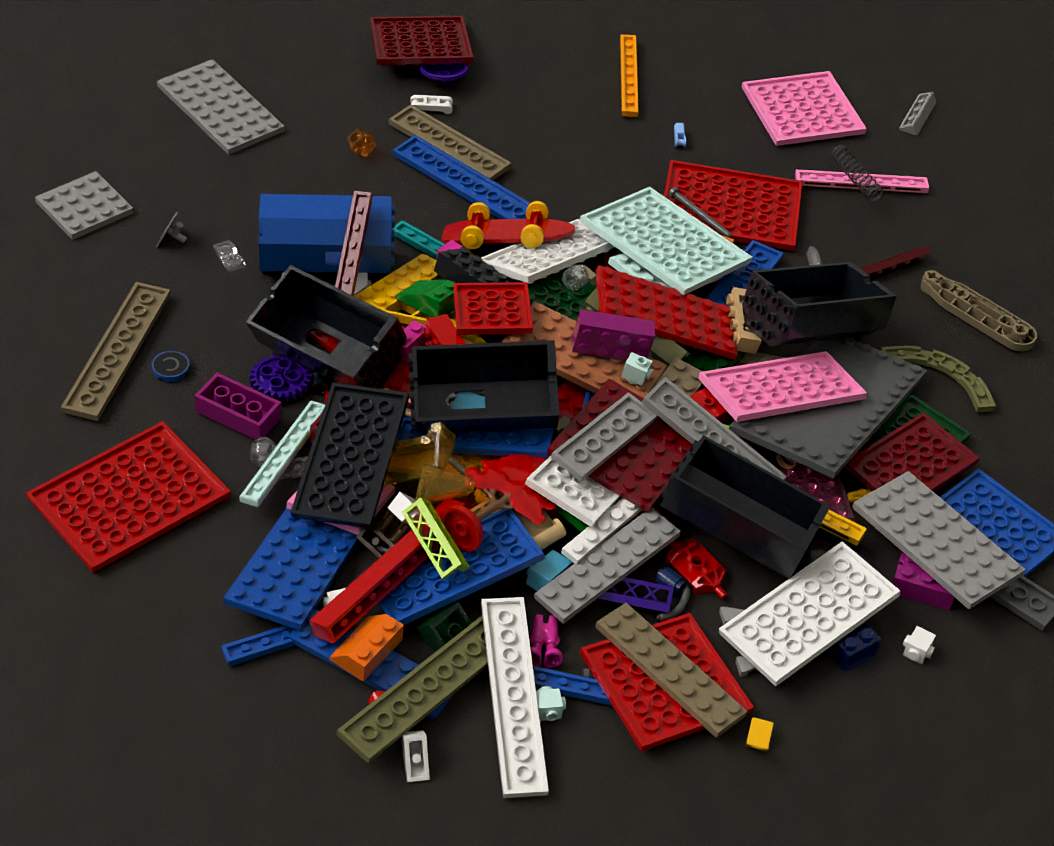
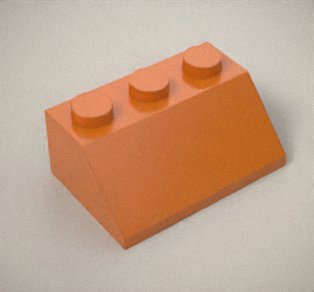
[329,614,404,682]

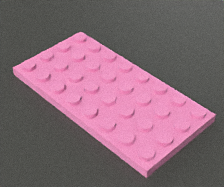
[698,351,867,422]

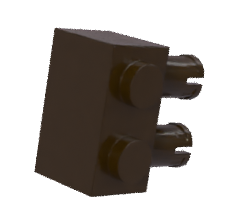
[357,509,412,558]

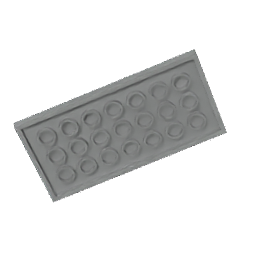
[157,59,285,155]
[852,471,1026,609]

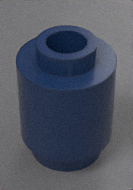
[655,567,687,596]

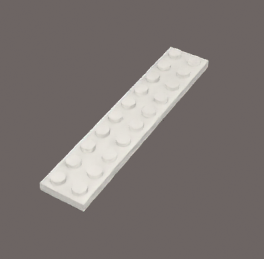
[481,597,549,798]

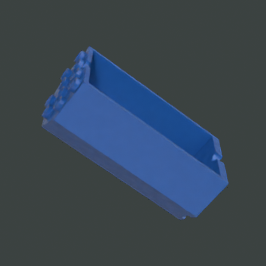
[259,194,395,274]

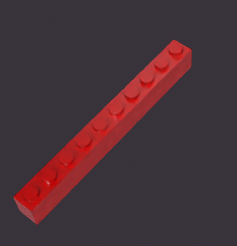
[309,498,467,644]

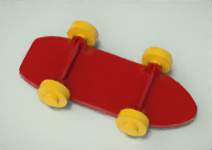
[441,201,576,249]

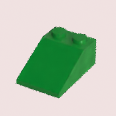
[395,280,455,318]

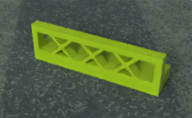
[402,497,470,579]

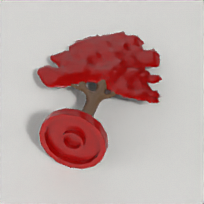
[441,454,557,552]

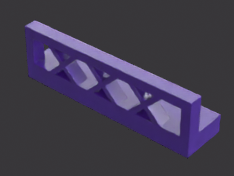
[598,577,674,613]

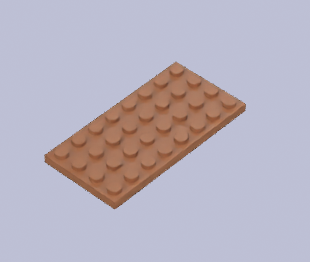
[502,302,667,398]

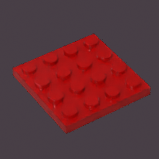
[453,282,533,336]

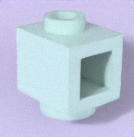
[621,352,653,386]
[536,686,566,721]

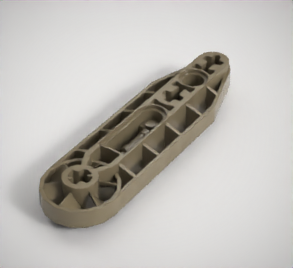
[921,270,1037,351]

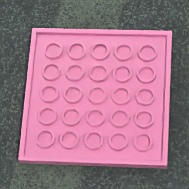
[742,71,867,146]

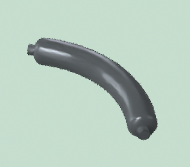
[657,586,690,621]

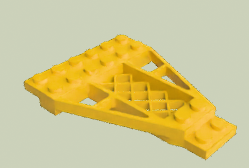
[355,254,486,344]

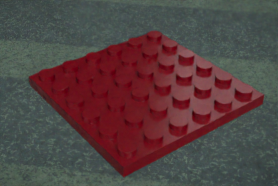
[370,16,473,66]
[547,378,693,513]

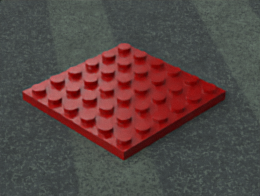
[580,613,754,751]

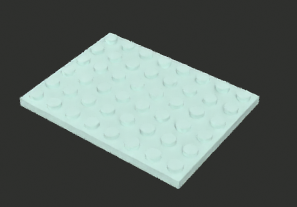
[580,187,753,295]

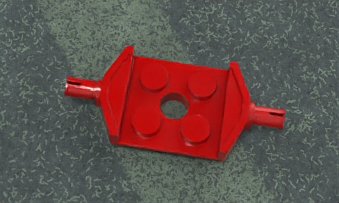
[665,538,728,600]

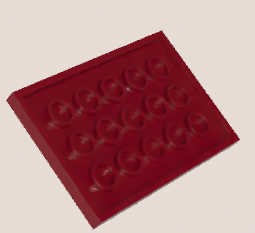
[844,412,980,492]

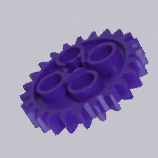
[249,353,312,402]

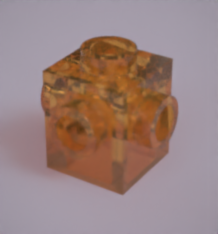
[347,127,376,157]

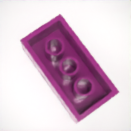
[572,309,655,361]
[194,372,282,441]

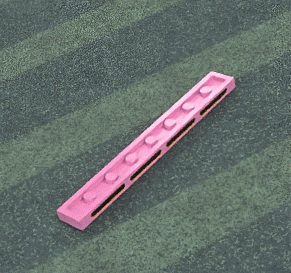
[795,169,929,193]

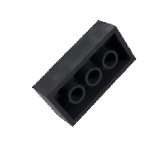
[434,247,512,283]

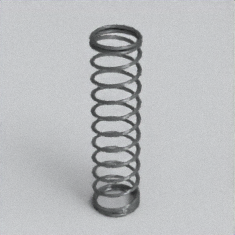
[831,145,883,202]

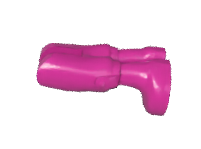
[529,614,563,669]

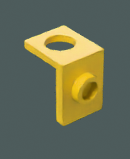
[746,717,774,752]

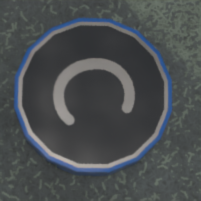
[152,351,190,382]

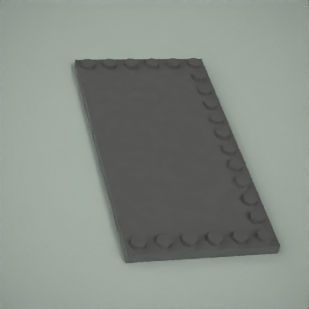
[729,337,927,479]

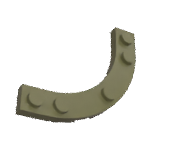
[880,346,996,412]

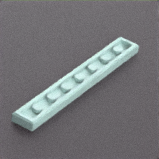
[240,401,325,507]

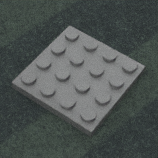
[35,171,134,240]

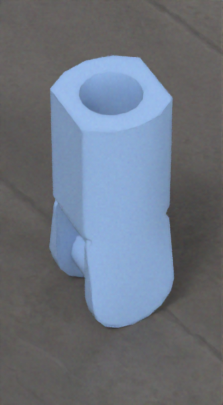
[674,123,686,148]

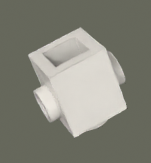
[903,626,936,664]

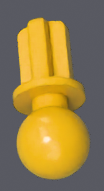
[847,489,872,503]

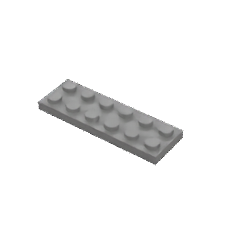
[551,392,658,481]

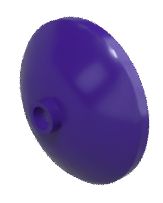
[420,63,468,84]

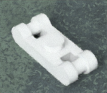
[410,95,453,114]

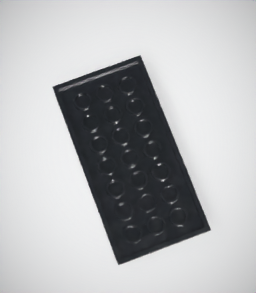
[290,382,409,529]

